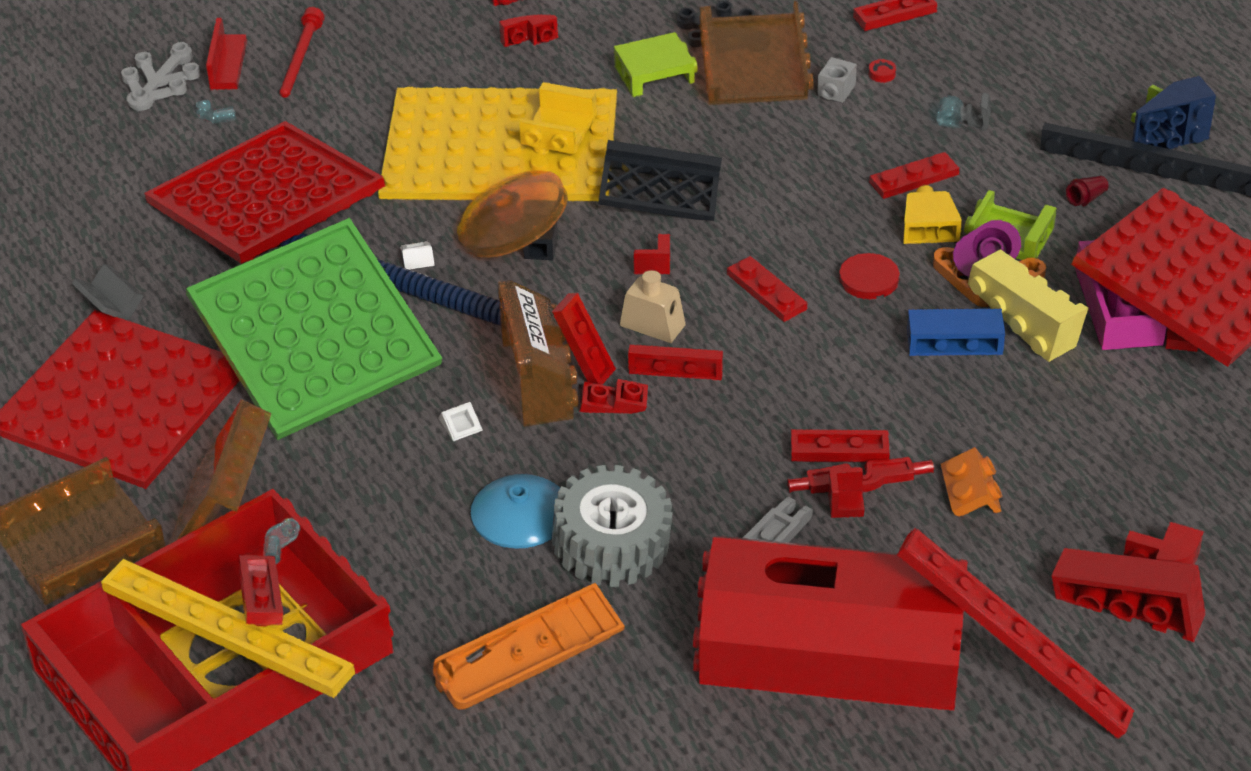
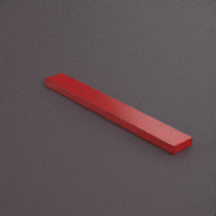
[897,528,1135,739]

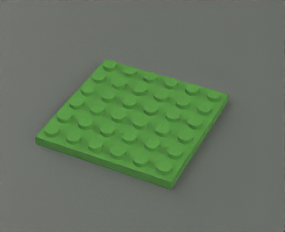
[186,218,443,440]

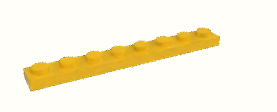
[101,559,355,698]

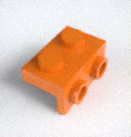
[941,447,1002,516]

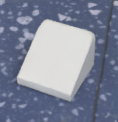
[400,241,434,270]
[439,402,483,441]

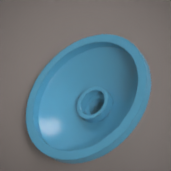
[471,474,560,548]

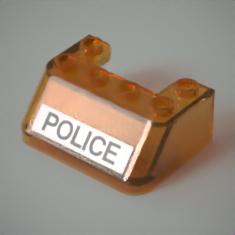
[498,280,578,427]

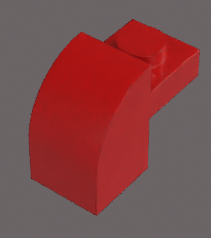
[1124,522,1204,565]

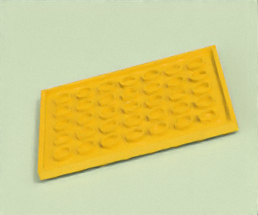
[378,87,617,201]

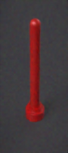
[279,7,325,98]

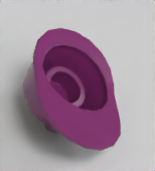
[953,220,1021,277]

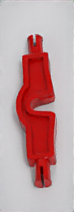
[787,457,934,494]

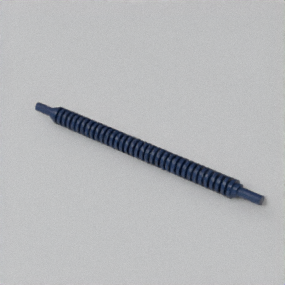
[279,233,557,338]

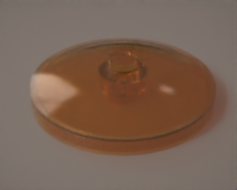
[456,170,568,258]

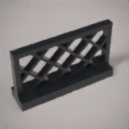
[598,140,722,221]

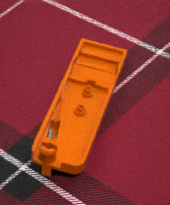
[433,583,625,710]

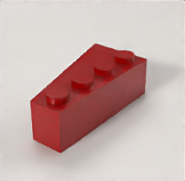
[1051,548,1206,642]

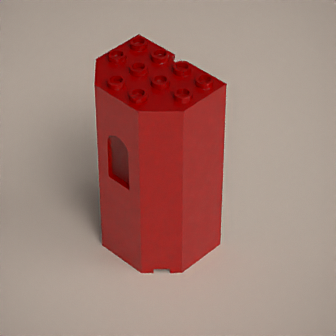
[693,536,968,711]

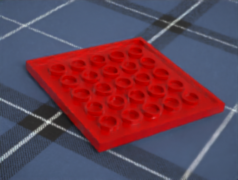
[144,121,385,264]
[1071,187,1251,367]
[0,310,240,489]

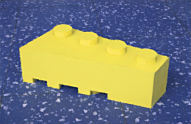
[968,250,1088,362]

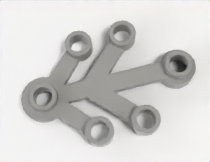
[121,42,200,111]

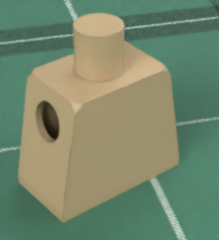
[620,270,685,343]

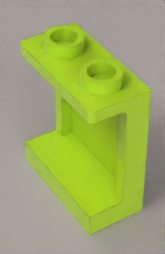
[614,32,698,97]
[964,190,1057,260]

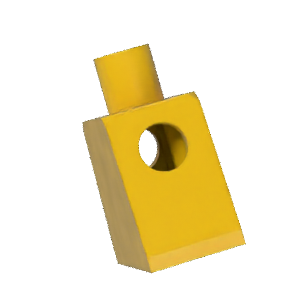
[903,185,962,244]

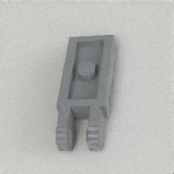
[743,497,813,543]

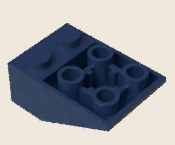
[1132,76,1216,149]

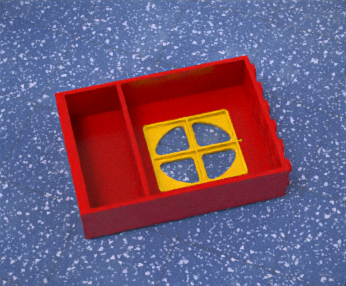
[20,489,394,771]

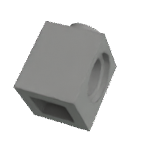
[818,57,857,103]

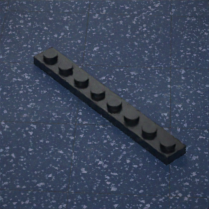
[1040,122,1251,197]

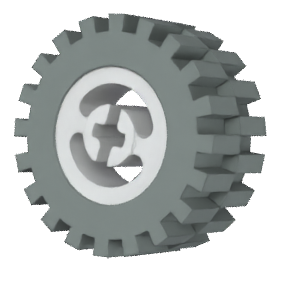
[552,465,673,587]

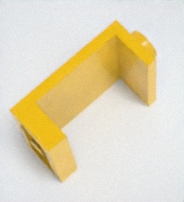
[519,82,597,154]

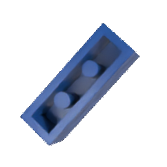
[907,309,1005,356]

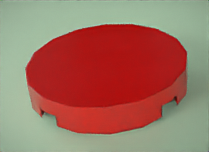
[839,253,900,300]

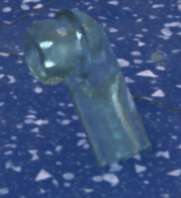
[196,100,236,123]
[263,518,300,564]

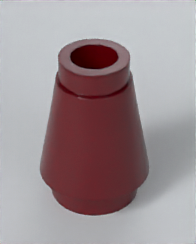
[1066,175,1109,207]

